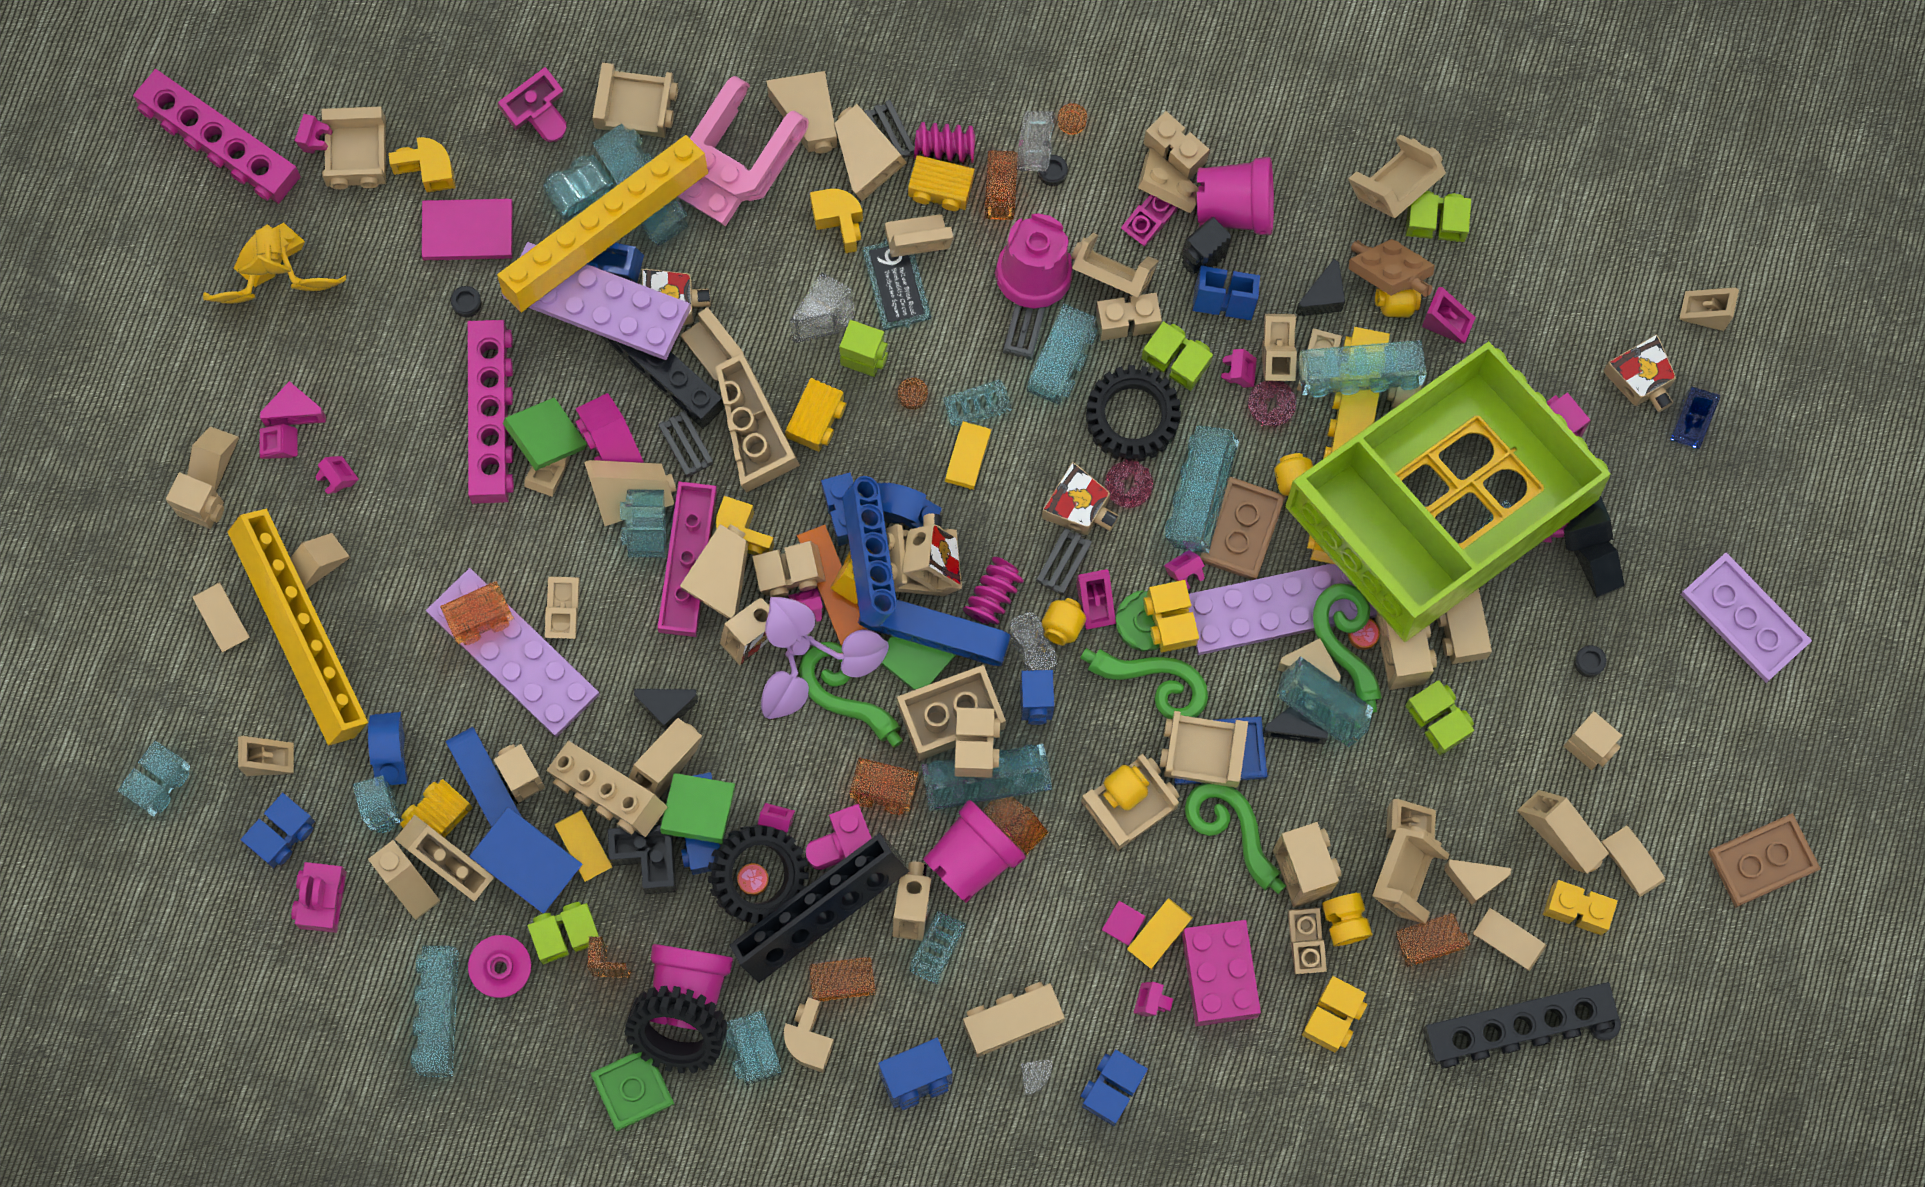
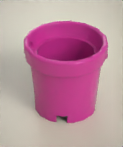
[1197,156,1274,235]
[995,213,1073,309]
[923,800,1026,903]
[650,944,733,1030]

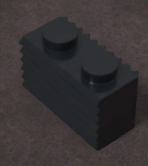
[1182,217,1231,275]

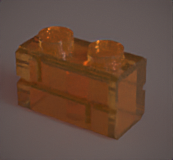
[985,150,1018,220]
[440,581,514,645]
[849,758,919,815]

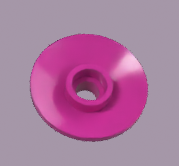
[468,935,531,998]

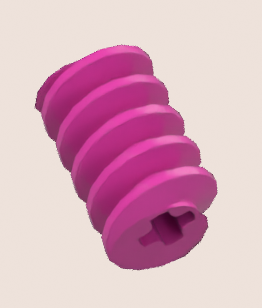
[914,122,975,163]
[963,557,1024,625]

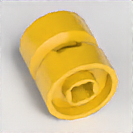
[1322,893,1373,947]

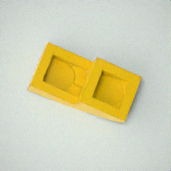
[945,421,992,490]
[554,809,612,882]
[1127,898,1193,969]

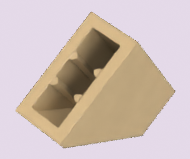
[766,71,838,153]
[834,104,907,201]
[584,460,677,526]
[680,524,749,620]
[629,718,702,798]
[1517,790,1609,874]
[368,840,440,920]

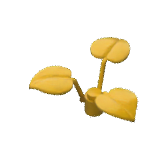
[203,228,346,304]

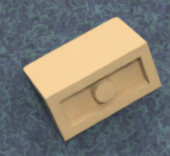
[884,214,954,257]
[681,307,744,382]

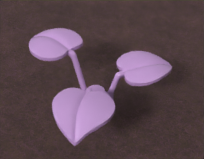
[761,597,889,719]

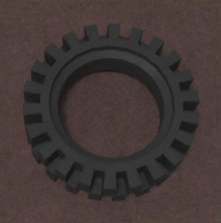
[1086,365,1181,462]
[708,825,809,924]
[624,986,727,1073]

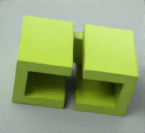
[1405,191,1471,242]
[839,320,888,377]
[1141,321,1213,391]
[1405,680,1474,756]
[527,902,602,965]

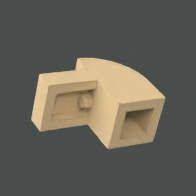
[1262,314,1297,381]
[784,997,834,1073]

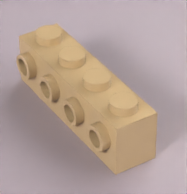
[546,740,667,837]

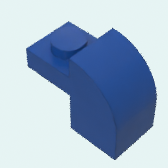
[877,483,942,529]
[368,712,408,787]

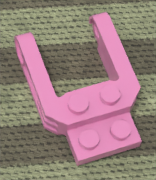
[677,76,809,226]

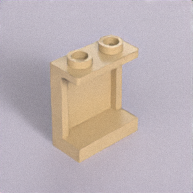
[592,63,678,138]
[322,107,386,189]
[1348,135,1446,218]
[1071,233,1159,297]
[886,524,962,596]
[1159,711,1248,788]
[1081,754,1180,851]
[1372,826,1450,924]

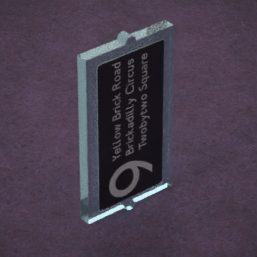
[862,239,931,331]

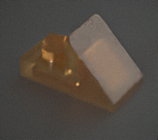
[983,788,1048,855]

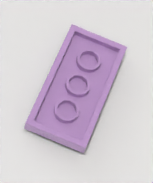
[1680,553,1812,683]

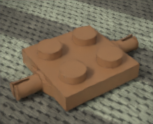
[1349,239,1435,297]

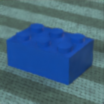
[878,1037,953,1111]

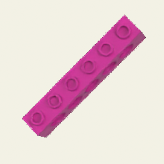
[133,68,301,204]
[468,320,514,504]

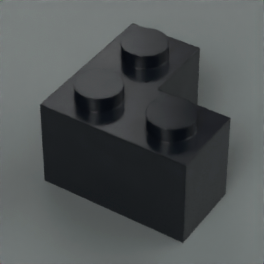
[608,825,677,895]

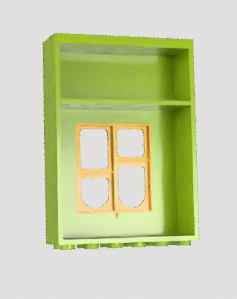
[1285,341,1611,642]

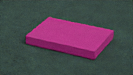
[422,199,513,260]

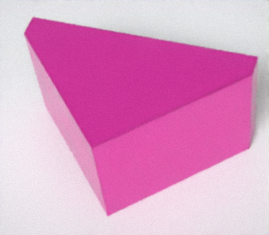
[1421,287,1476,343]
[260,381,326,427]
[1076,569,1116,630]

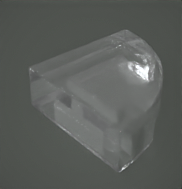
[1021,1059,1052,1096]

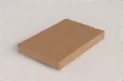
[1200,476,1286,580]
[1708,813,1821,908]

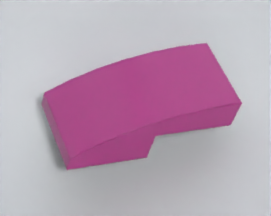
[1121,194,1179,247]

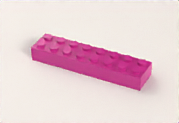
[657,481,717,637]

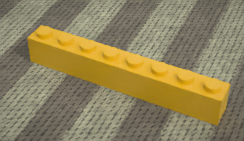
[497,135,708,313]
[1307,327,1390,565]
[227,508,368,746]

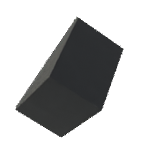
[1295,259,1345,316]
[1563,496,1614,552]
[1574,541,1625,598]
[634,689,698,731]
[1263,698,1328,745]

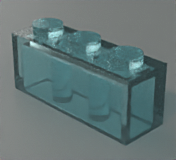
[1027,303,1099,405]
[1277,656,1373,748]

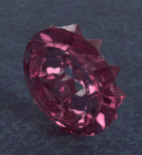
[1248,381,1297,428]
[1105,459,1153,508]

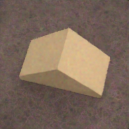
[1679,288,1739,331]
[187,427,239,490]
[290,533,350,590]
[1277,638,1341,688]
[238,736,294,776]
[1386,799,1436,839]
[1444,859,1511,905]

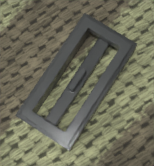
[864,100,915,158]
[1003,304,1046,360]
[658,410,713,477]
[1036,528,1092,596]

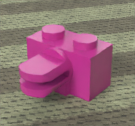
[498,67,567,142]
[806,804,872,870]
[291,862,347,933]

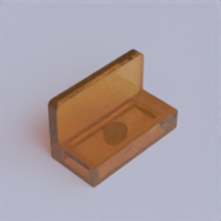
[1395,913,1470,968]
[587,936,631,978]
[809,957,876,1002]

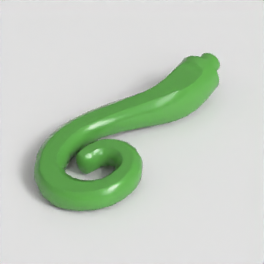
[1313,583,1381,714]
[799,642,903,748]
[1080,648,1208,719]
[1185,783,1287,895]

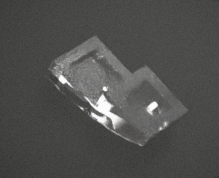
[1017,111,1056,171]

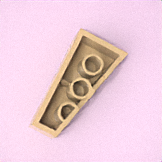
[715,353,800,493]

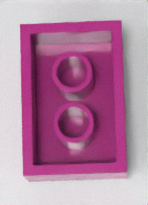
[1181,920,1261,1026]

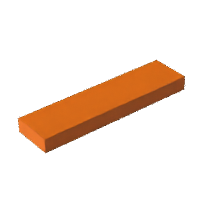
[797,525,868,646]

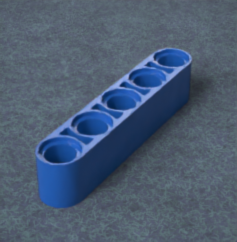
[843,476,897,627]
[858,599,1011,666]
[445,727,522,827]

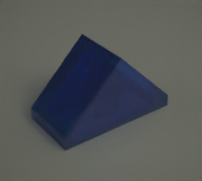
[1671,386,1721,449]

